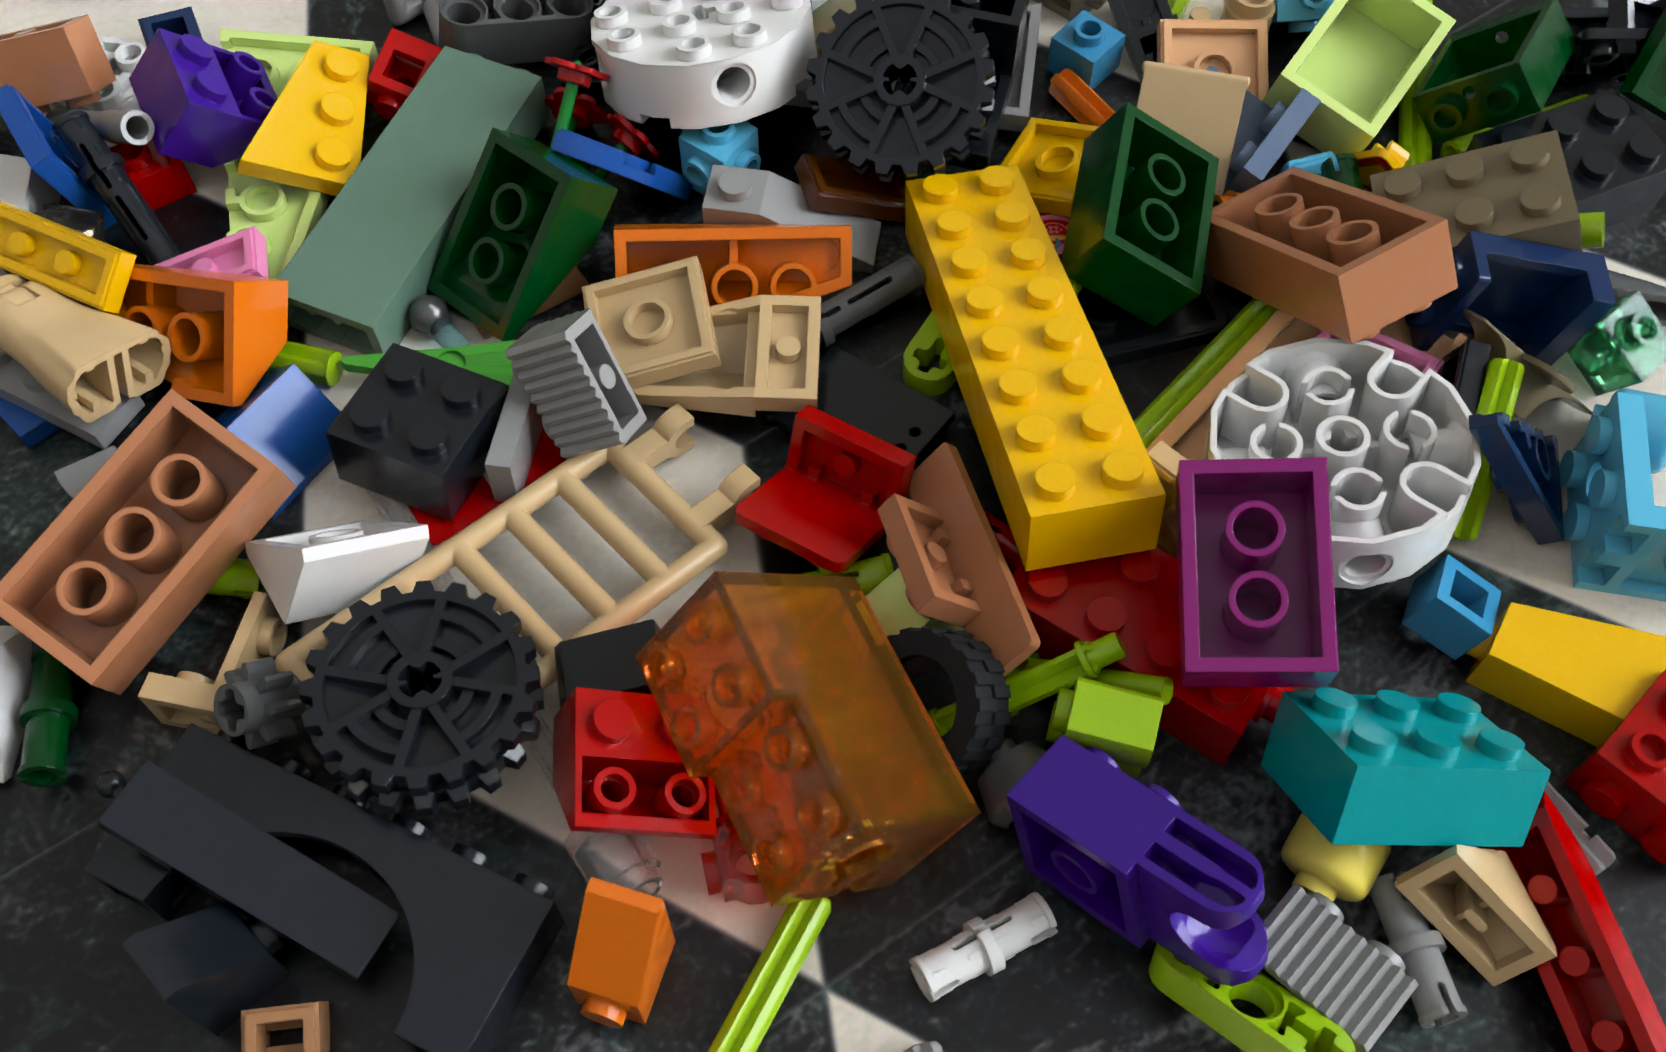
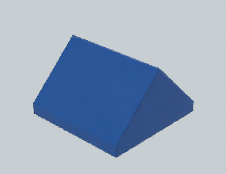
[215,363,341,520]

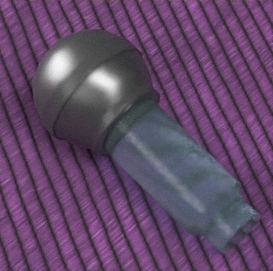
[408,295,471,348]

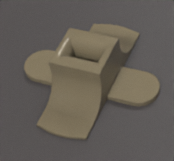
[1461,309,1593,421]

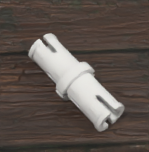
[909,891,1058,1003]

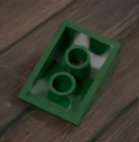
[427,127,618,341]

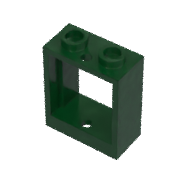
[1411,0,1575,144]

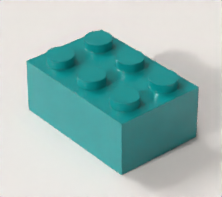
[1261,687,1551,847]

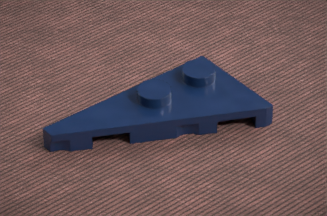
[1469,412,1565,545]

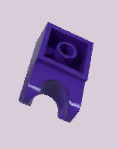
[1006,734,1269,986]

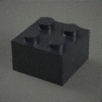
[326,343,507,522]

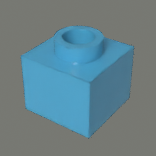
[1046,10,1126,90]
[1402,554,1501,660]

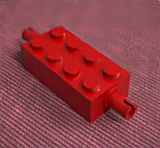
[984,510,1298,766]

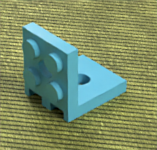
[1559,392,1666,602]

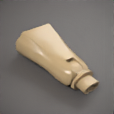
[0,274,171,423]

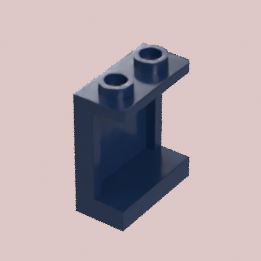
[1405,230,1616,366]

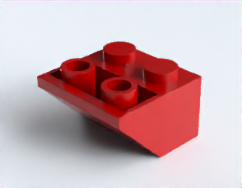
[553,687,717,840]

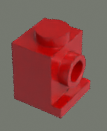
[367,28,443,122]
[110,139,198,211]

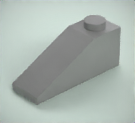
[702,164,881,273]

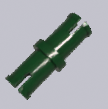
[17,648,79,787]

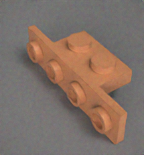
[877,442,1041,677]

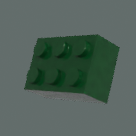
[1061,102,1219,326]

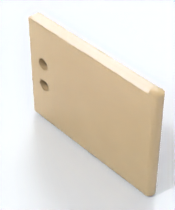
[1136,61,1250,195]

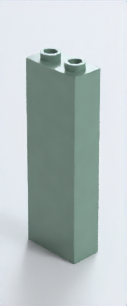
[277,46,550,354]

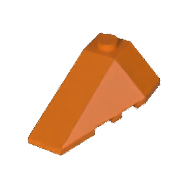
[613,223,852,306]

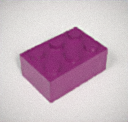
[1175,457,1339,688]

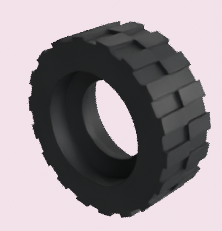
[855,627,1011,783]

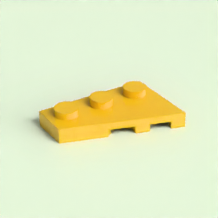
[236,40,370,196]

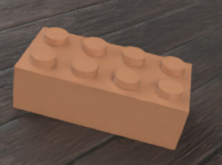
[1206,167,1458,344]
[0,389,297,696]

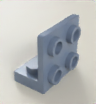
[1206,66,1321,194]

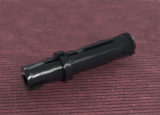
[52,110,184,266]

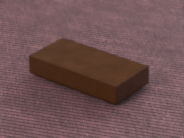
[794,154,905,223]

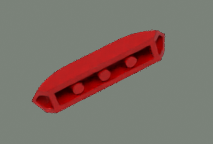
[1485,792,1666,1052]

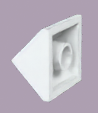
[245,519,430,625]

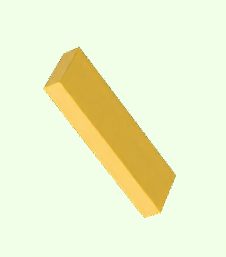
[0,200,137,314]

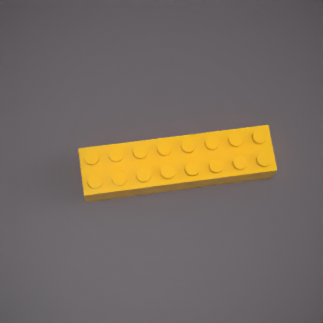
[905,164,1166,571]

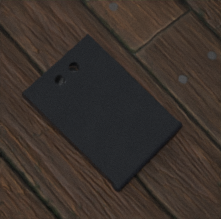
[764,344,955,464]

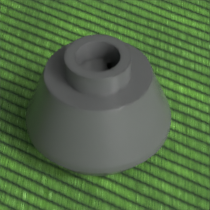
[977,738,1047,829]

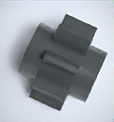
[214,657,306,750]

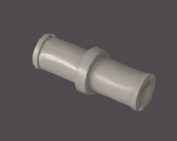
[1368,871,1469,1029]

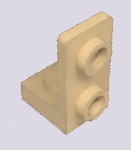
[137,591,287,734]

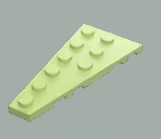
[219,28,379,279]

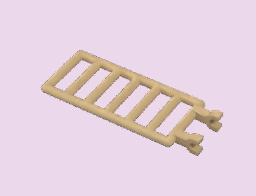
[275,403,760,709]

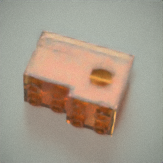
[635,571,981,907]

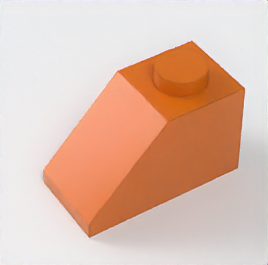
[567,877,676,1028]

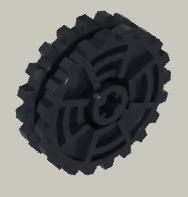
[806,0,996,185]
[299,580,544,816]

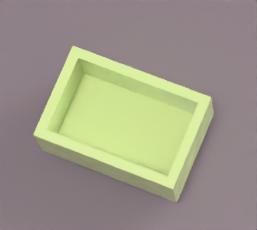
[1262,0,1457,156]

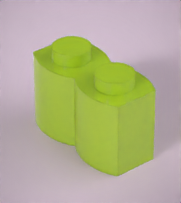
[1045,676,1164,779]

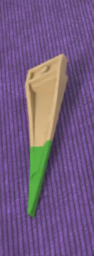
[340,295,821,417]

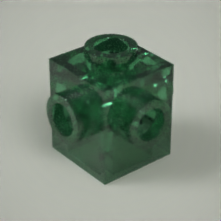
[1567,291,1666,396]

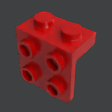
[735,405,917,573]
[1564,669,1666,865]

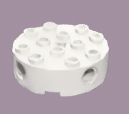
[591,0,817,130]
[1204,338,1481,589]

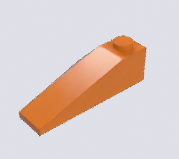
[63,264,288,407]

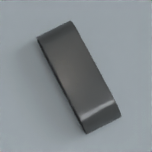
[439,0,594,65]

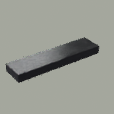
[97,760,401,983]

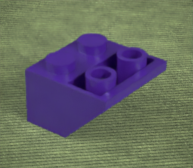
[129,28,278,168]

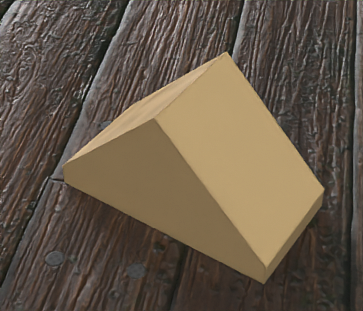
[1395,844,1557,987]

